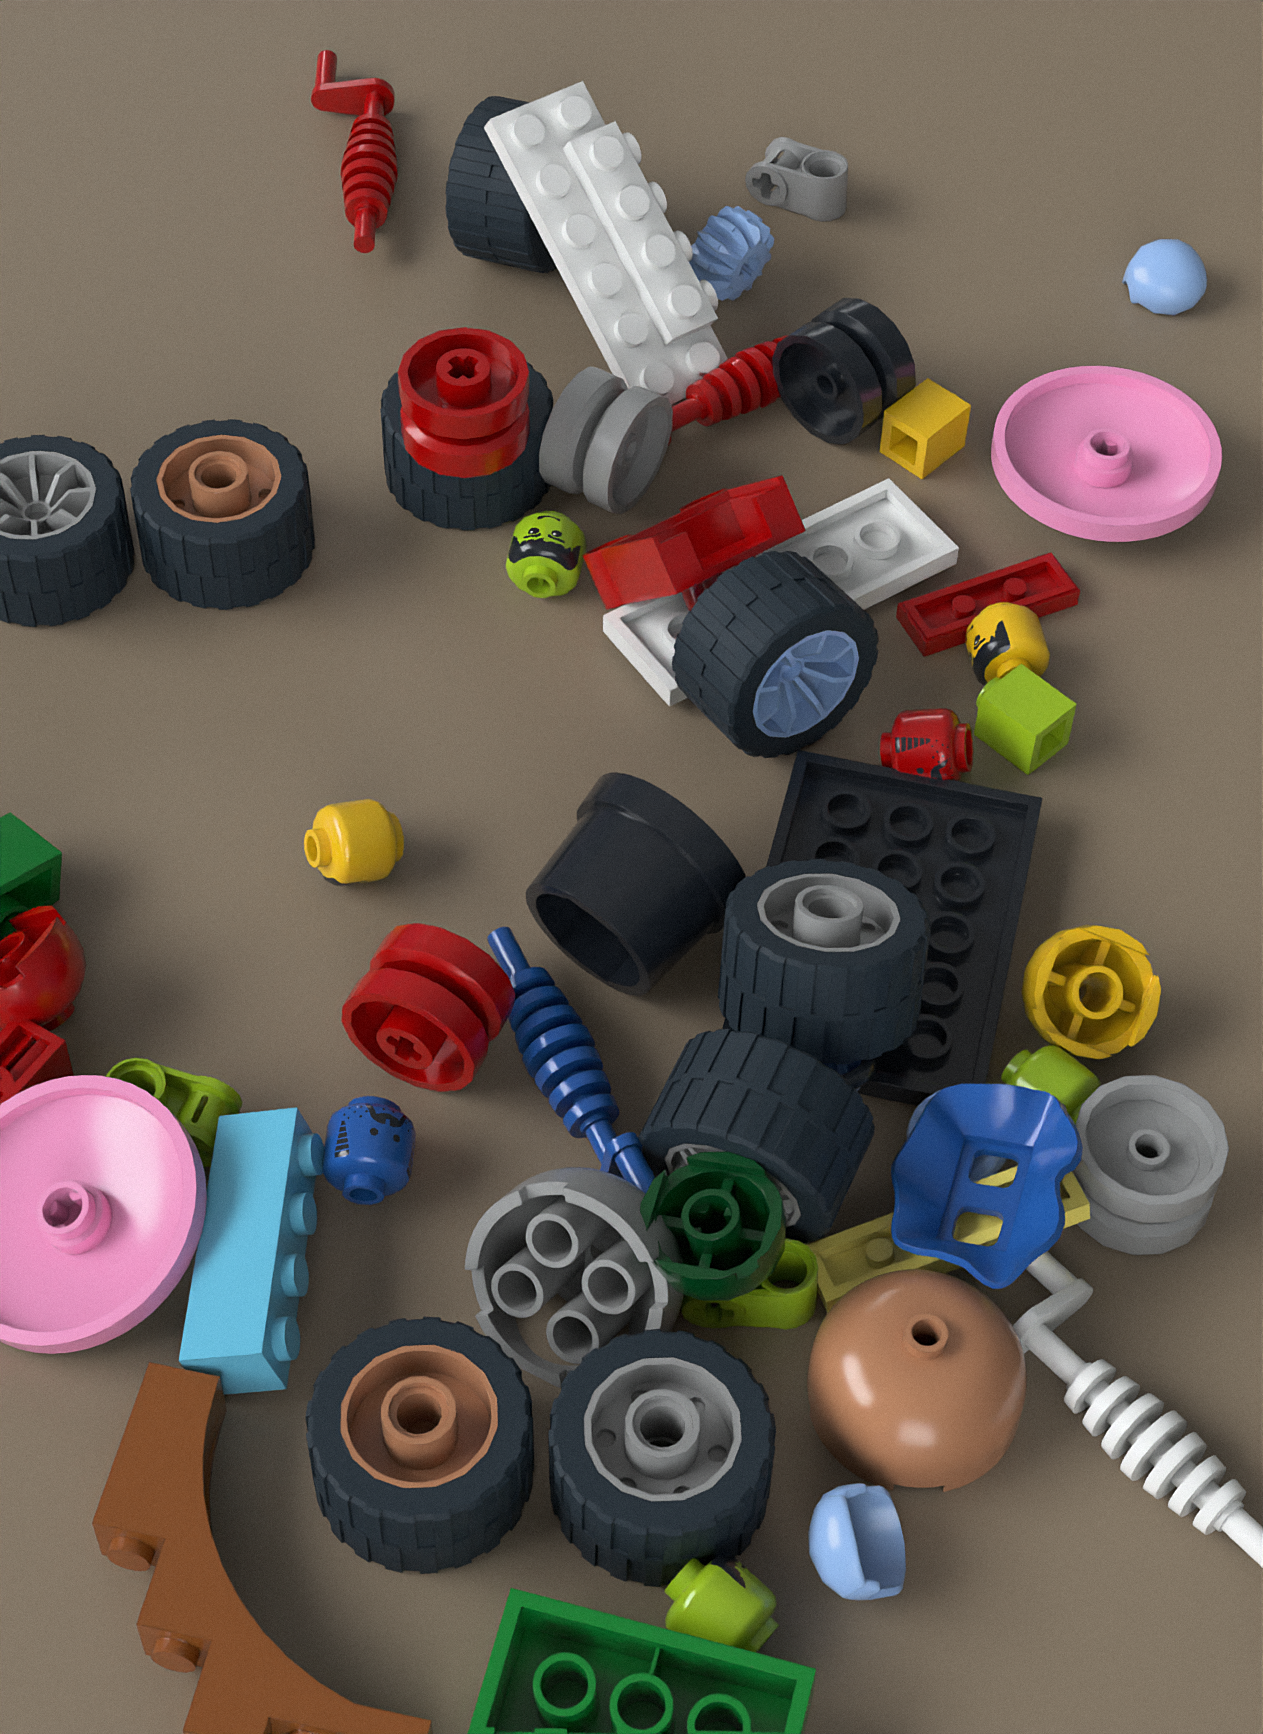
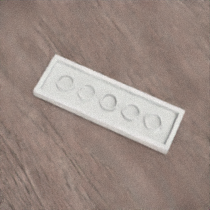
[603,478,959,707]

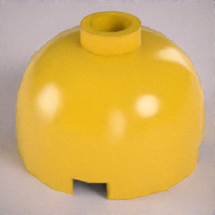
[1021,925,1161,1060]

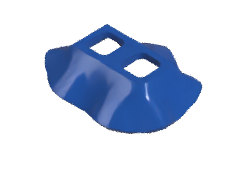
[891,1084,1083,1289]

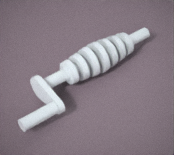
[1013,1251,1263,1568]

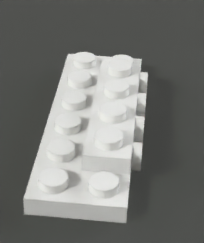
[484,81,728,407]

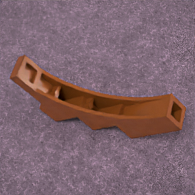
[92,1362,433,1734]

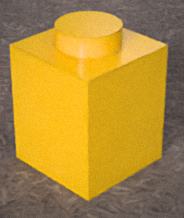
[879,378,971,479]

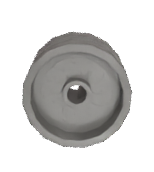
[539,366,673,514]
[1072,1075,1229,1255]

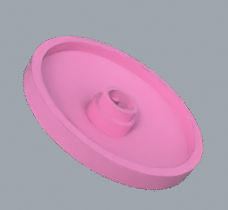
[991,366,1222,542]
[0,1075,207,1354]

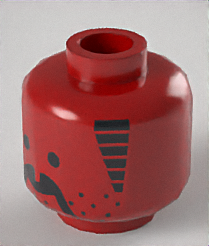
[880,708,974,781]

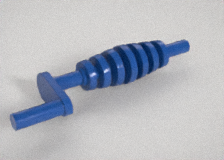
[487,927,655,1194]

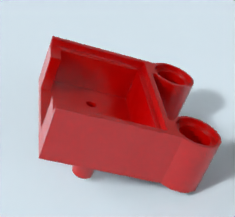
[582,475,806,611]

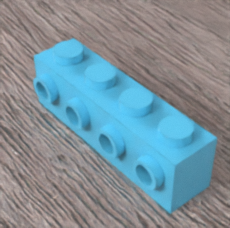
[179,1107,324,1395]

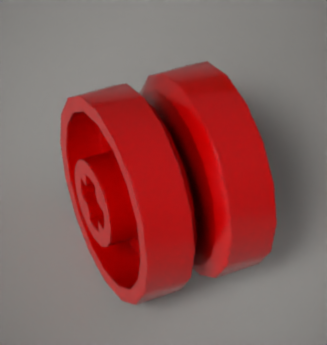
[398,327,530,478]
[341,923,516,1092]

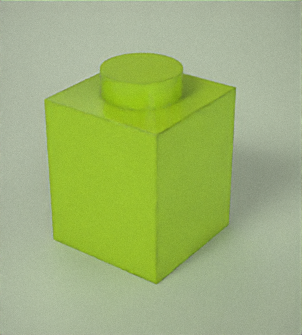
[974,664,1077,775]

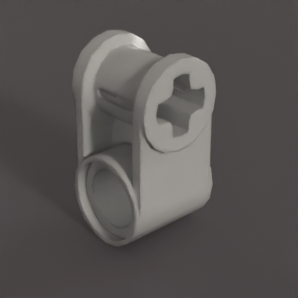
[745,137,848,221]

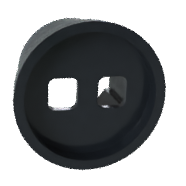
[526,772,746,996]

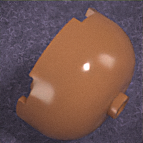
[807,1269,1027,1492]

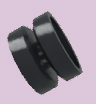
[772,298,916,445]

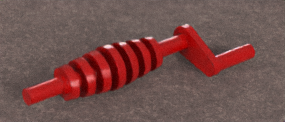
[311,50,398,253]
[668,335,788,446]

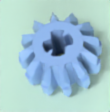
[689,206,774,301]

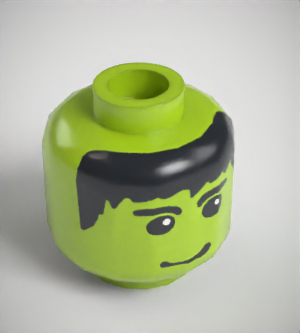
[506,511,587,598]
[664,1554,779,1653]

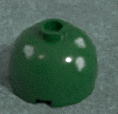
[640,1151,786,1301]

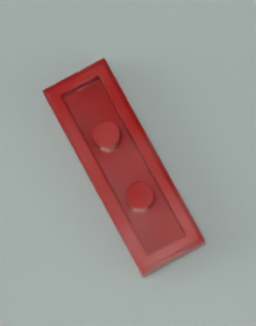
[896,552,1080,657]

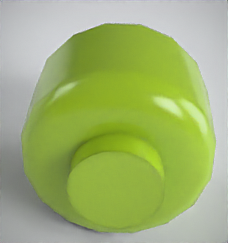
[1001,1045,1101,1125]

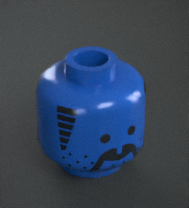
[322,1096,416,1205]

